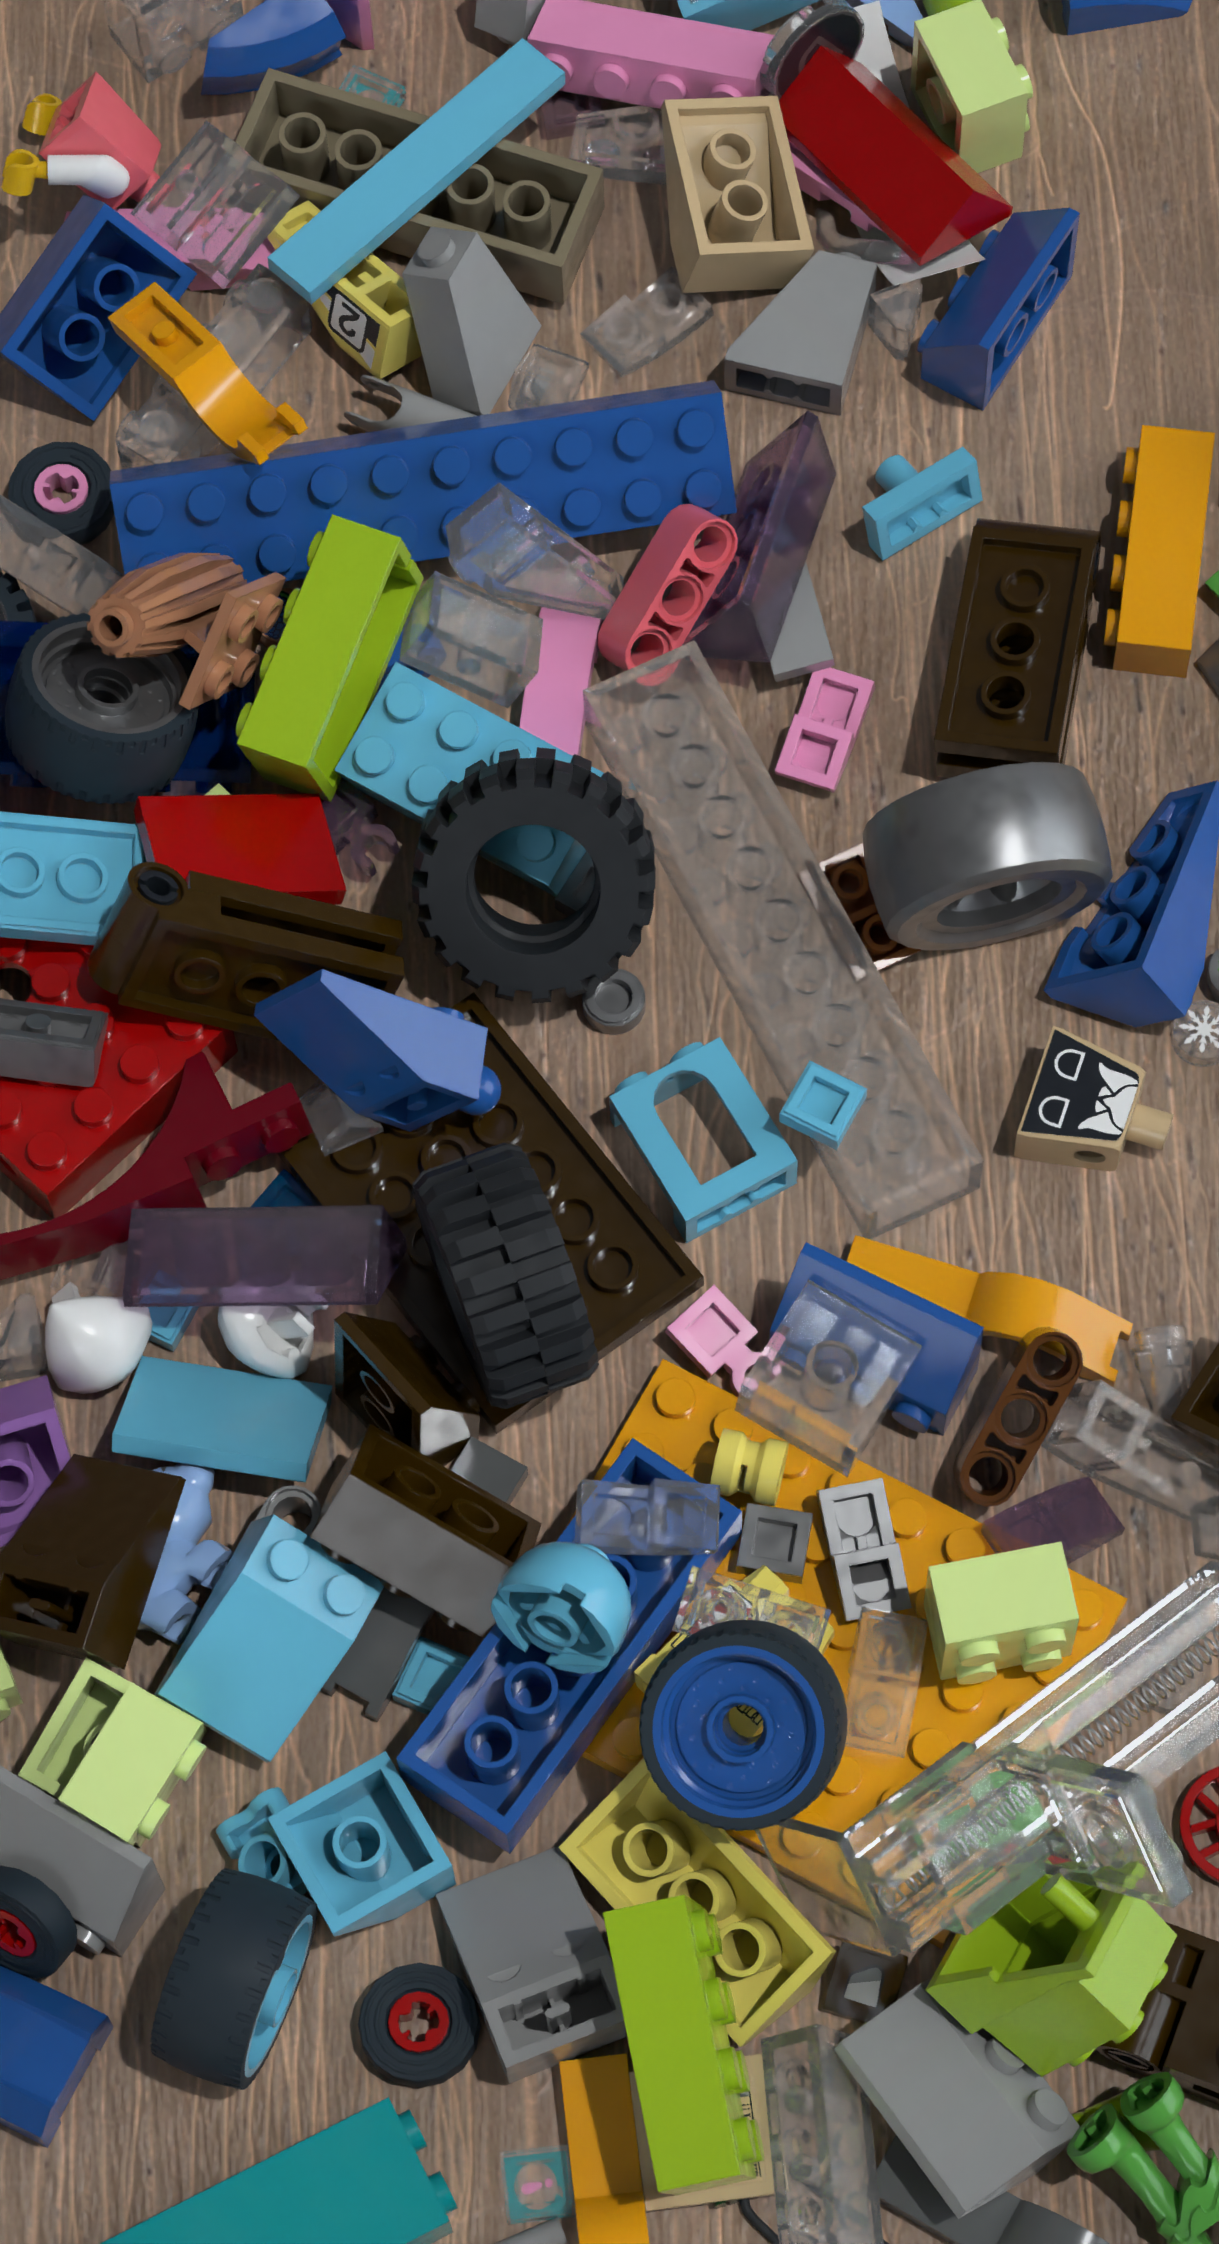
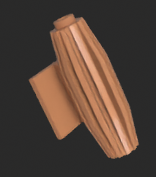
[87,553,286,710]

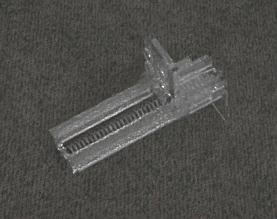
[755,1561,1219,1957]

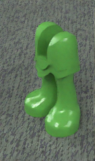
[1067,2072,1219,2244]

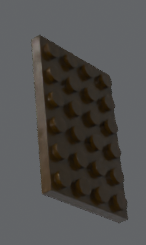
[277,992,704,1434]

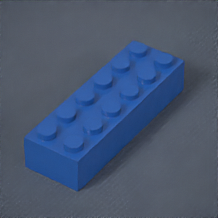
[396,1438,742,1854]

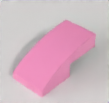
[775,667,875,793]

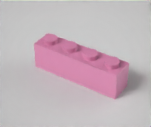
[527,0,775,109]

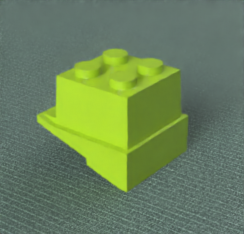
[925,1856,1177,2077]

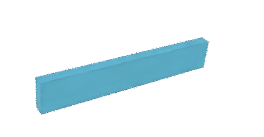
[267,38,565,305]

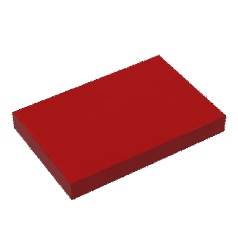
[133,793,347,905]

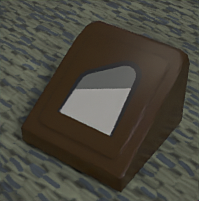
[823,1937,908,2024]

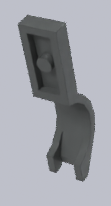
[321,1436,528,1722]
[865,2135,1110,2244]

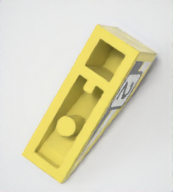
[264,200,422,379]

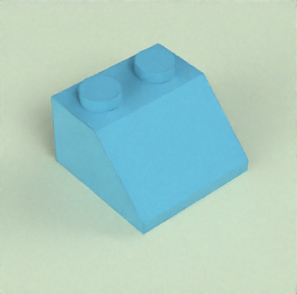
[267,1751,456,1937]

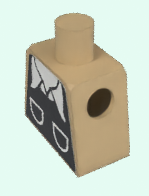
[1014,1026,1174,1172]

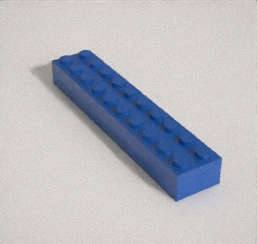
[109,380,737,584]

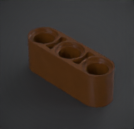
[953,1327,1083,1507]

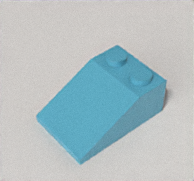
[154,1514,384,1763]

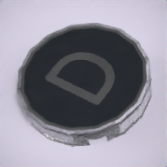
[760,0,864,100]

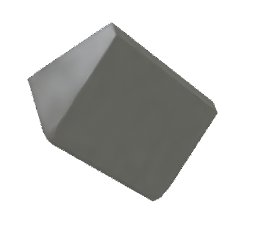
[0,998,108,1087]

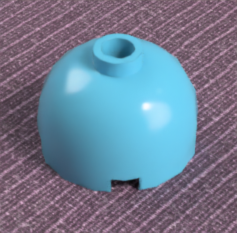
[491,1542,632,1674]

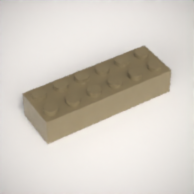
[225,68,605,305]

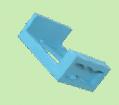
[609,1037,798,1243]

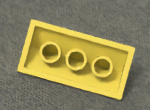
[558,1758,836,2047]

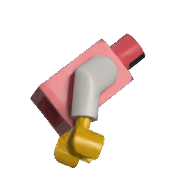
[2,72,174,210]

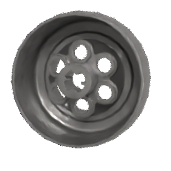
[863,762,1113,950]

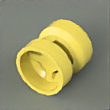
[710,1428,789,1506]

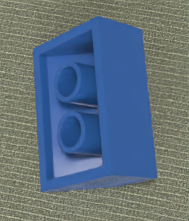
[0,194,197,421]
[917,208,1080,411]
[769,1242,984,1435]

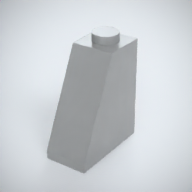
[402,227,542,416]
[724,250,877,416]

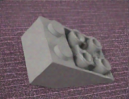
[435,1845,627,2084]

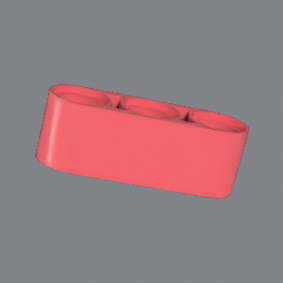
[598,504,738,680]

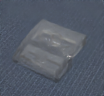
[130,120,300,289]

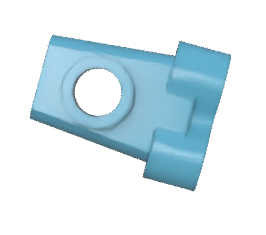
[216,1787,308,1895]

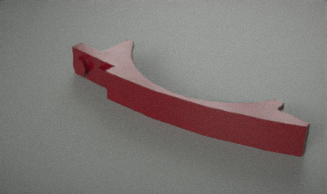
[0,1051,314,1280]

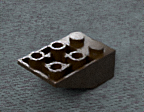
[0,1454,186,1670]

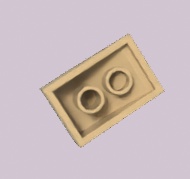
[661,96,814,293]

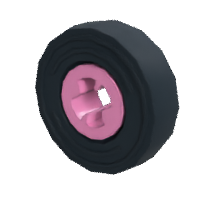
[8,442,114,549]

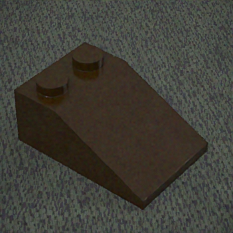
[334,1312,481,1466]

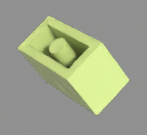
[58,1682,207,1846]

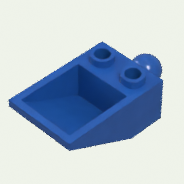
[254,969,501,1132]

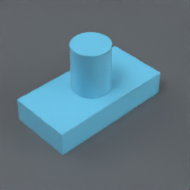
[862,446,983,561]

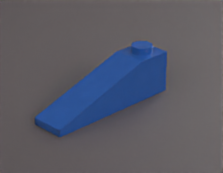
[1044,780,1219,1028]

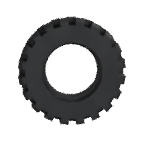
[411,747,656,1003]
[412,1143,599,1409]

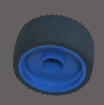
[639,1619,848,1831]

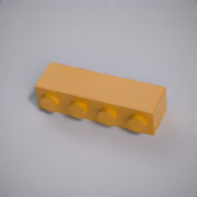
[1103,425,1215,678]

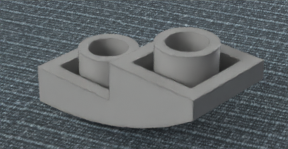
[745,557,835,682]

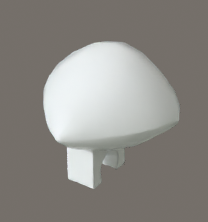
[218,1272,331,1379]
[45,1282,153,1394]

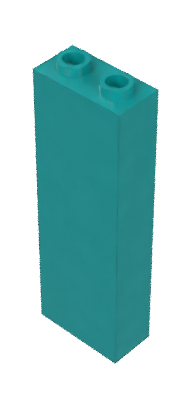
[100,2097,458,2244]

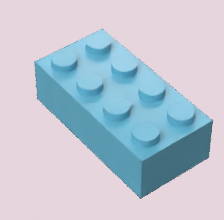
[334,662,604,897]

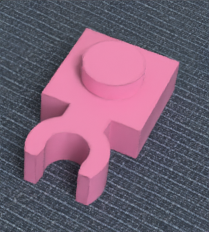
[665,1285,781,1403]

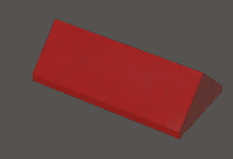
[779,45,1013,266]

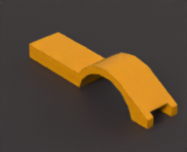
[108,282,308,465]
[847,1235,1133,1387]
[559,2053,649,2244]

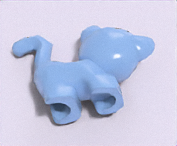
[138,1463,234,1645]

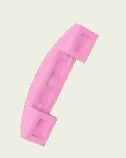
[519,598,605,756]

